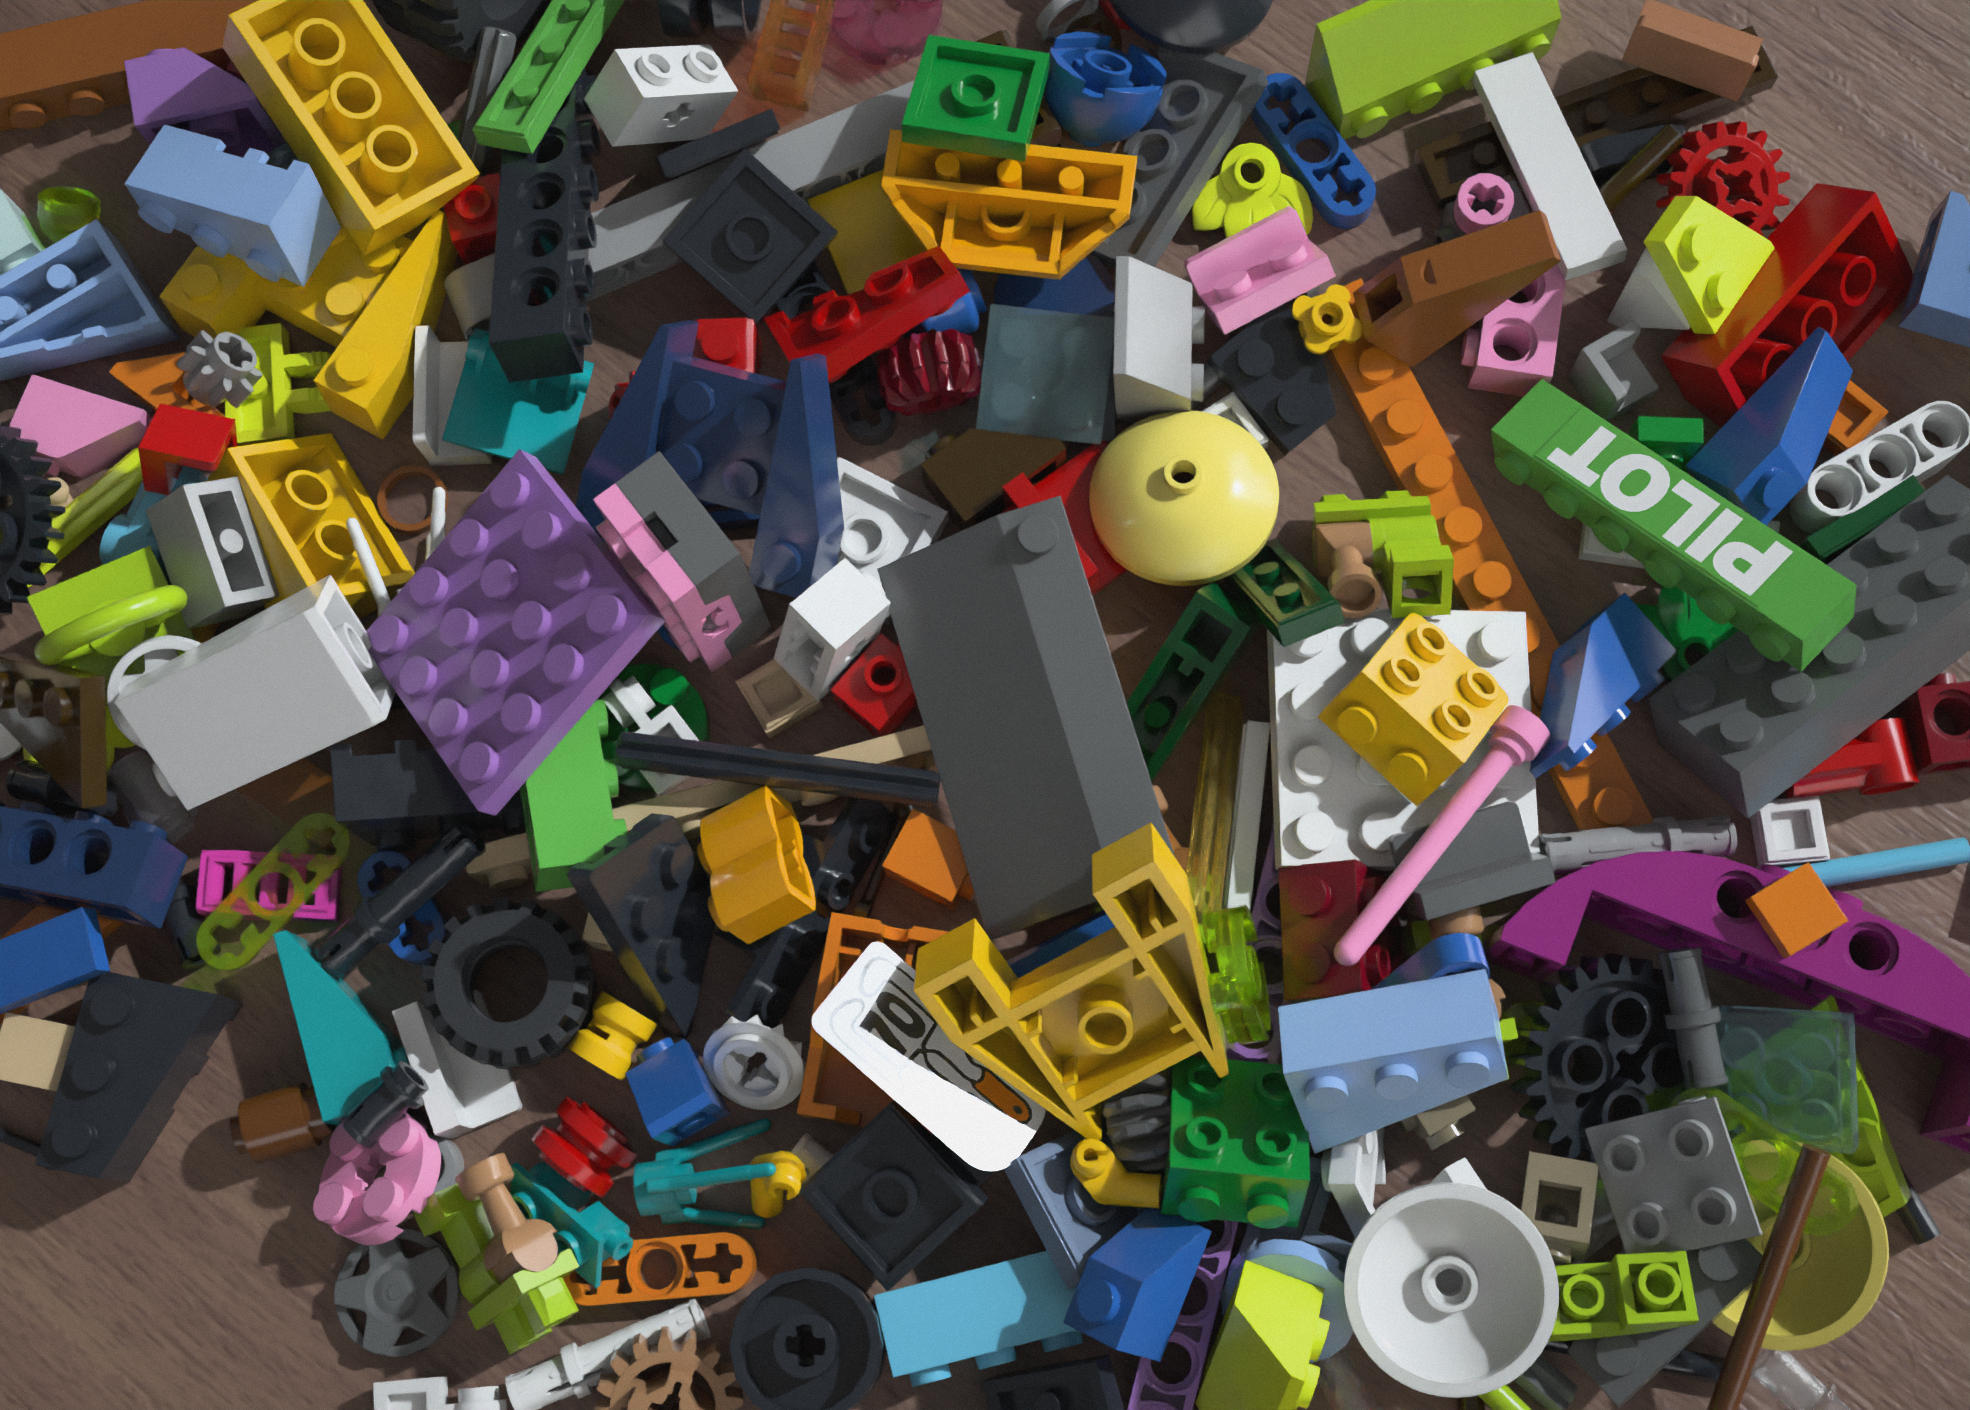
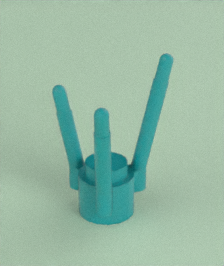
[633,1118,776,1229]

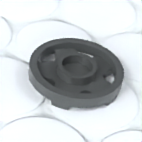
[334,1229,462,1357]

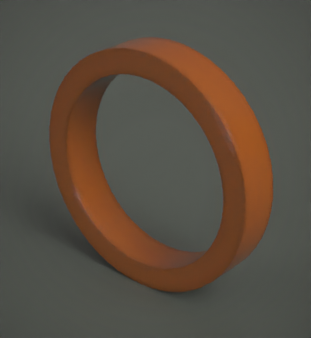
[377,465,449,534]

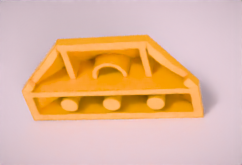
[881,129,1137,280]

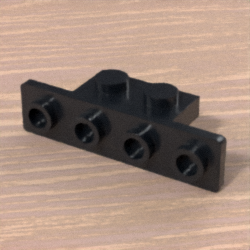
[714,797,895,1029]

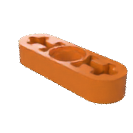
[563,1232,757,1306]

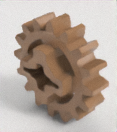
[594,1326,743,1410]

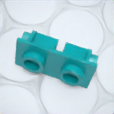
[510,1162,633,1289]

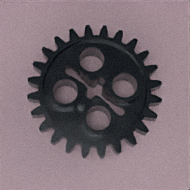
[0,421,66,615]
[1508,953,1712,1171]

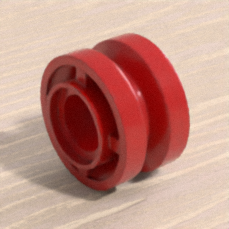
[531,1096,638,1198]

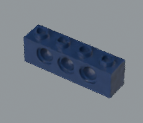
[0,801,188,929]

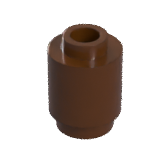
[230,1082,336,1164]

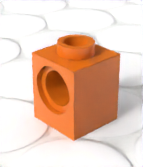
[882,809,975,912]

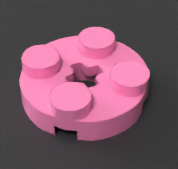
[313,1112,441,1245]

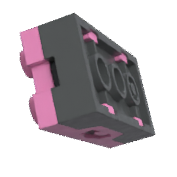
[593,451,772,673]

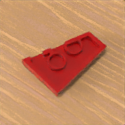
[764,246,970,384]

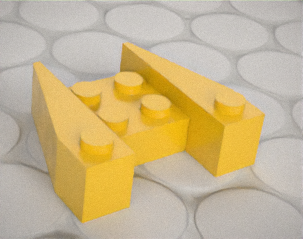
[159,209,458,440]
[913,822,1229,1140]

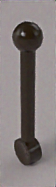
[853,803,918,918]

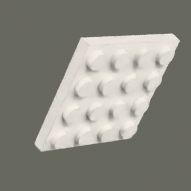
[1267,609,1540,871]

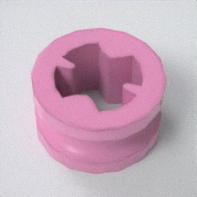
[1453,173,1514,234]

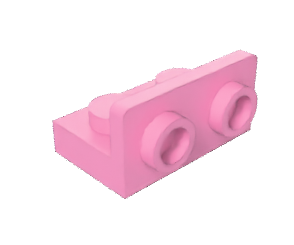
[1184,206,1336,334]

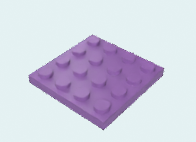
[366,449,666,816]

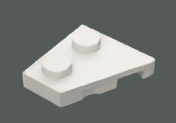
[1321,1127,1386,1237]

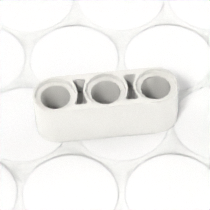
[1790,401,1970,535]

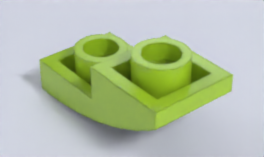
[1548,1251,1699,1342]

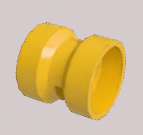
[566,991,657,1081]

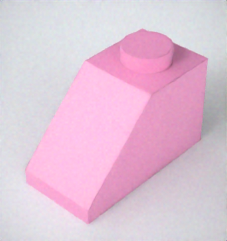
[9,374,152,479]

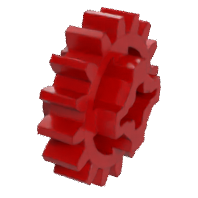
[1656,121,1791,237]

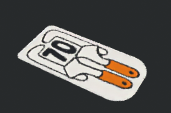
[811,942,1046,1171]

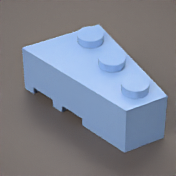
[125,125,341,287]
[0,219,181,381]
[1278,969,1508,1154]

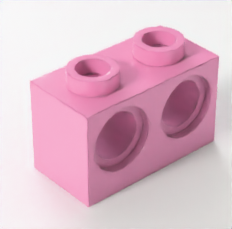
[1460,264,1566,397]

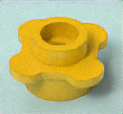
[1291,284,1363,355]

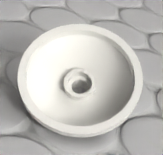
[1344,1182,1559,1398]

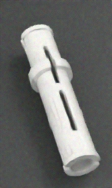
[505,1297,711,1410]

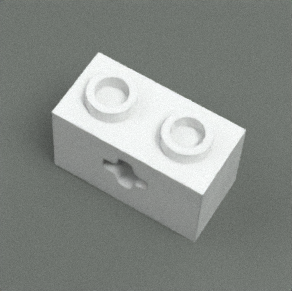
[584,44,738,147]
[773,558,891,702]

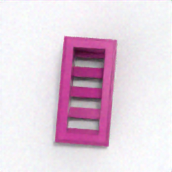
[196,850,343,922]

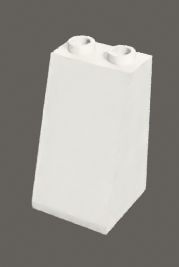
[114,575,396,811]

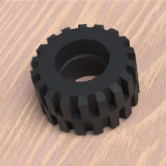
[421,897,597,1070]

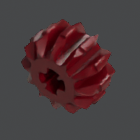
[877,329,982,416]

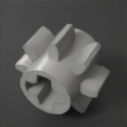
[177,330,262,408]

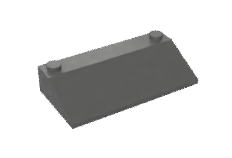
[877,496,1175,940]

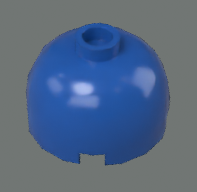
[1043,32,1166,147]

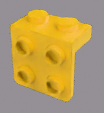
[1317,613,1508,807]

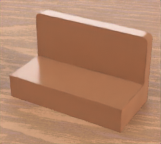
[1621,0,1763,102]

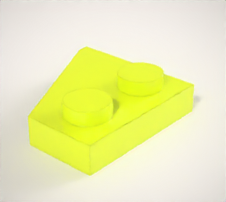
[1643,196,1775,334]

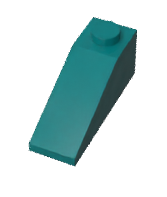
[273,930,411,1126]

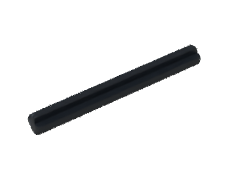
[615,731,940,807]

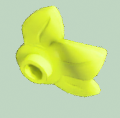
[1192,143,1313,238]

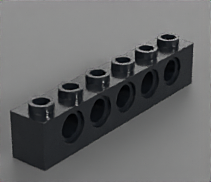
[489,62,601,383]

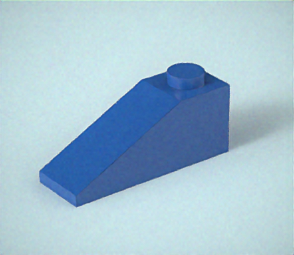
[1686,327,1853,525]

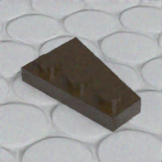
[0,653,107,808]

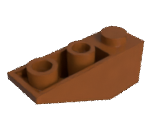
[1353,210,1561,367]

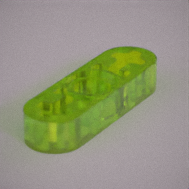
[197,813,351,971]
[1669,1087,1858,1236]

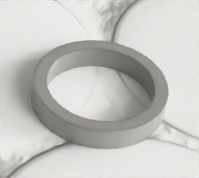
[1036,0,1099,42]

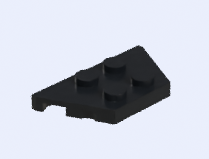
[567,813,715,1038]

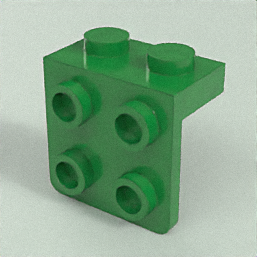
[1160,1056,1310,1229]

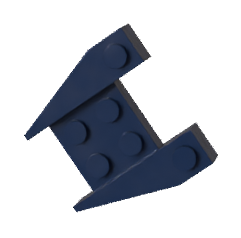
[576,320,844,598]

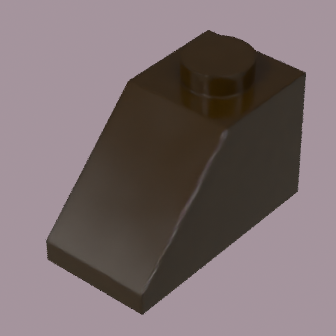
[920,428,1066,531]

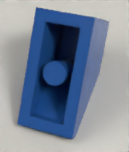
[625,1037,731,1147]
[1063,1208,1212,1362]

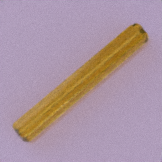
[1186,691,1244,926]

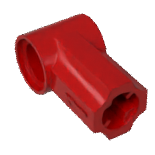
[1785,718,1920,798]

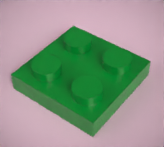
[901,35,1050,162]

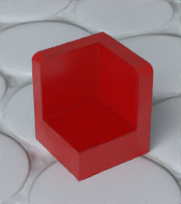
[138,403,238,496]

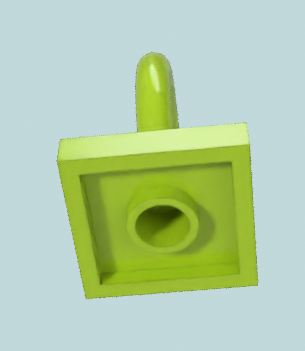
[27,545,196,706]

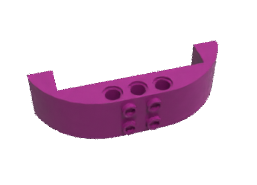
[1483,851,1970,1155]

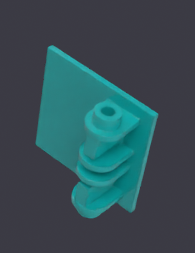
[442,328,595,475]

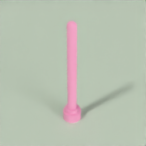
[1334,705,1550,966]

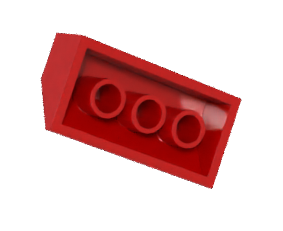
[1661,183,1913,428]

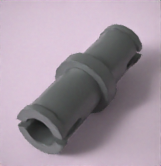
[1657,946,1728,1089]

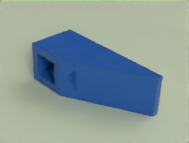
[1529,593,1676,778]

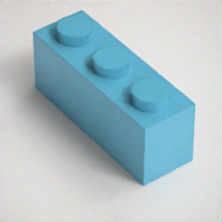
[874,1251,1083,1387]

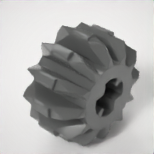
[1102,1067,1172,1174]

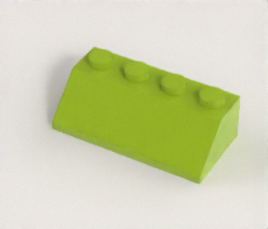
[1305,0,1562,140]

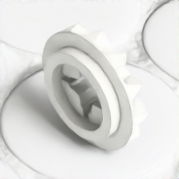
[703,1014,806,1110]

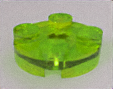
[1202,905,1271,1045]

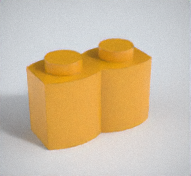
[697,785,816,944]

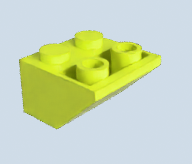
[1195,1260,1330,1410]

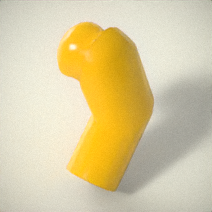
[1070,1138,1163,1209]
[750,1151,806,1218]

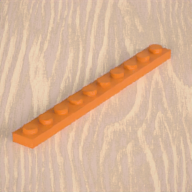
[1322,278,1653,831]

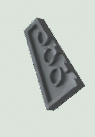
[1092,46,1269,269]

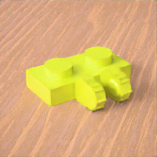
[224,323,332,446]

